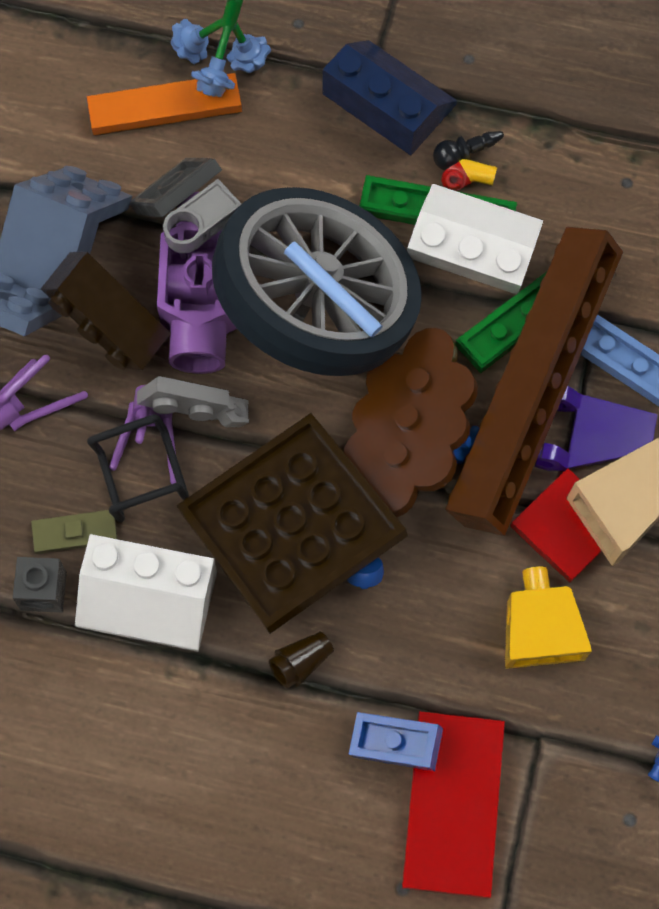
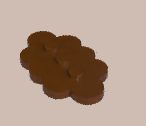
[344,328,478,517]

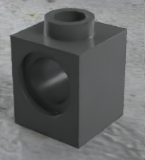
[13,557,67,613]

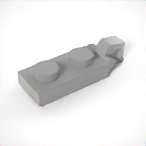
[137,376,249,427]

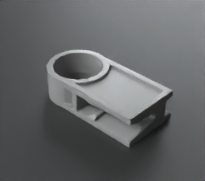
[163,179,241,253]

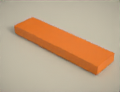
[87,73,242,135]

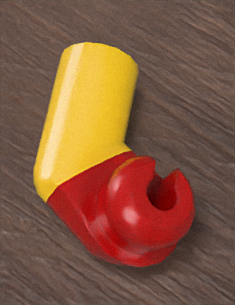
[441,159,497,191]

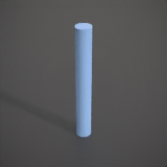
[284,241,383,338]

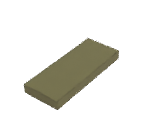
[31,510,117,554]

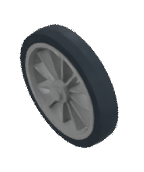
[212,187,421,376]

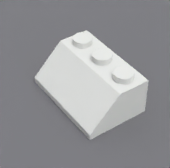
[407,184,543,294]
[75,534,217,652]

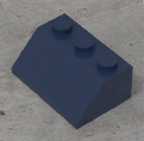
[322,40,457,156]

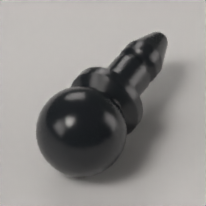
[433,131,504,170]

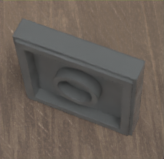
[130,158,222,218]

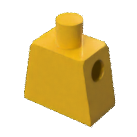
[505,566,592,669]

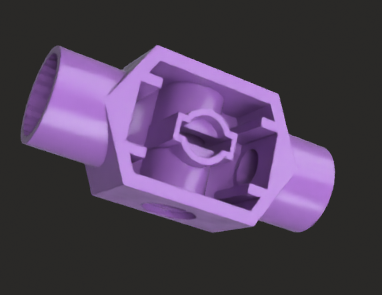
[157,192,237,374]

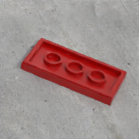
[402,711,505,899]

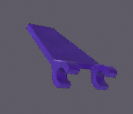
[534,386,658,471]

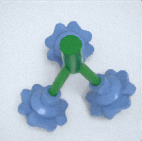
[170,0,271,97]

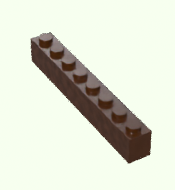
[445,227,623,536]

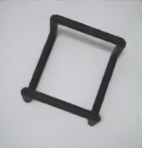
[87,414,189,522]

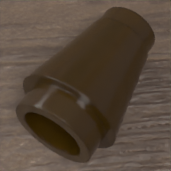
[268,631,334,689]

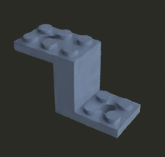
[0,166,132,336]

